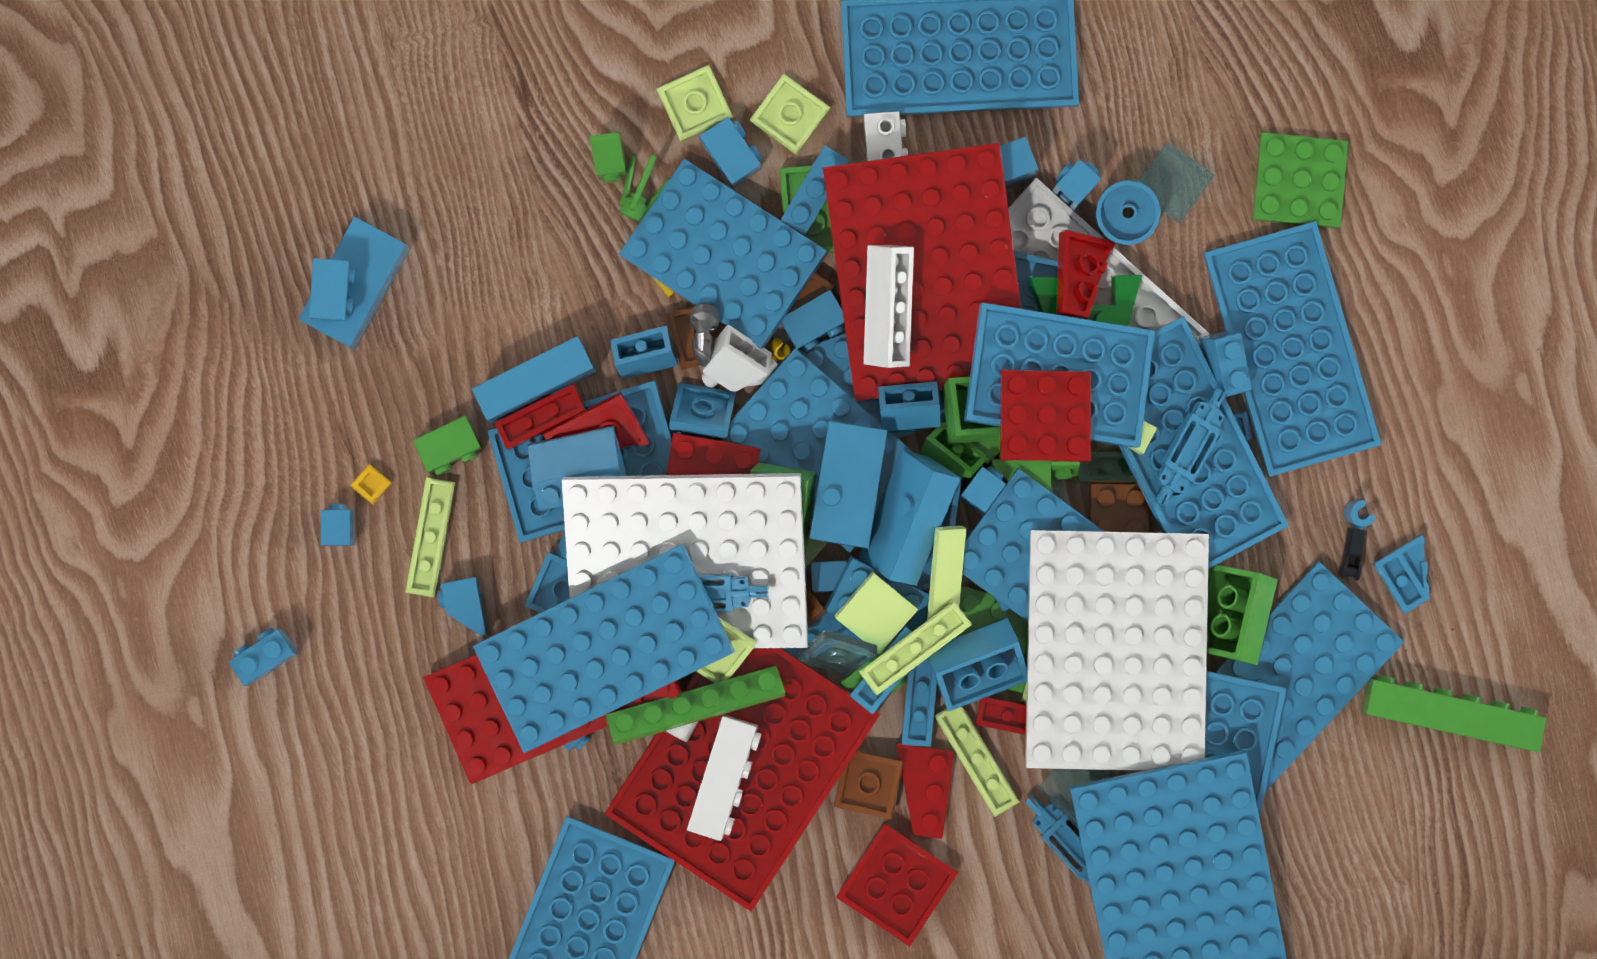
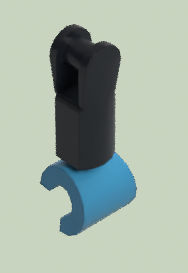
[1338,499,1376,581]

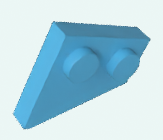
[1372,535,1430,614]

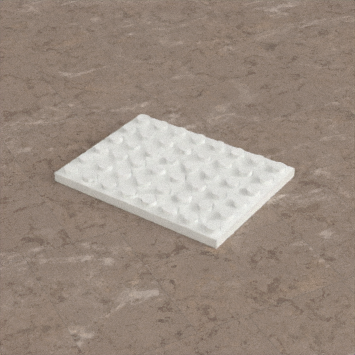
[562,473,808,648]
[1025,530,1209,770]

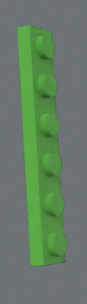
[606,666,785,746]

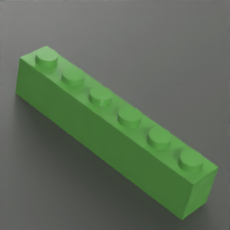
[1361,675,1547,752]

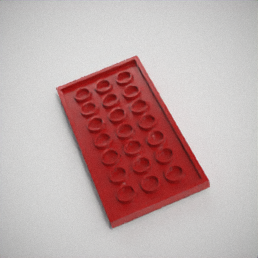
[423,654,682,784]

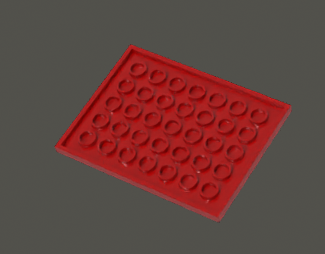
[823,143,1021,401]
[604,648,881,912]

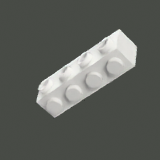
[863,111,908,161]
[864,245,914,368]
[687,715,761,841]

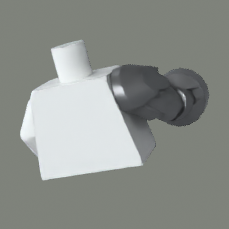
[690,304,790,392]

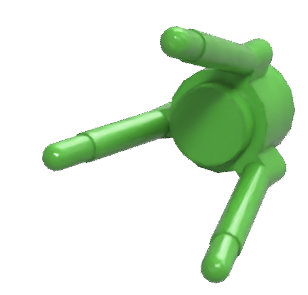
[618,154,670,222]

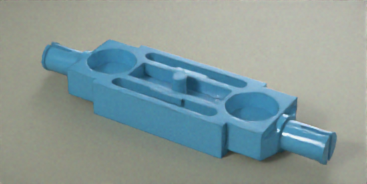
[1154,388,1227,507]
[698,573,769,612]
[1025,794,1090,887]

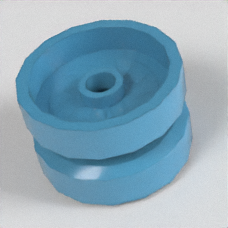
[1096,179,1161,245]

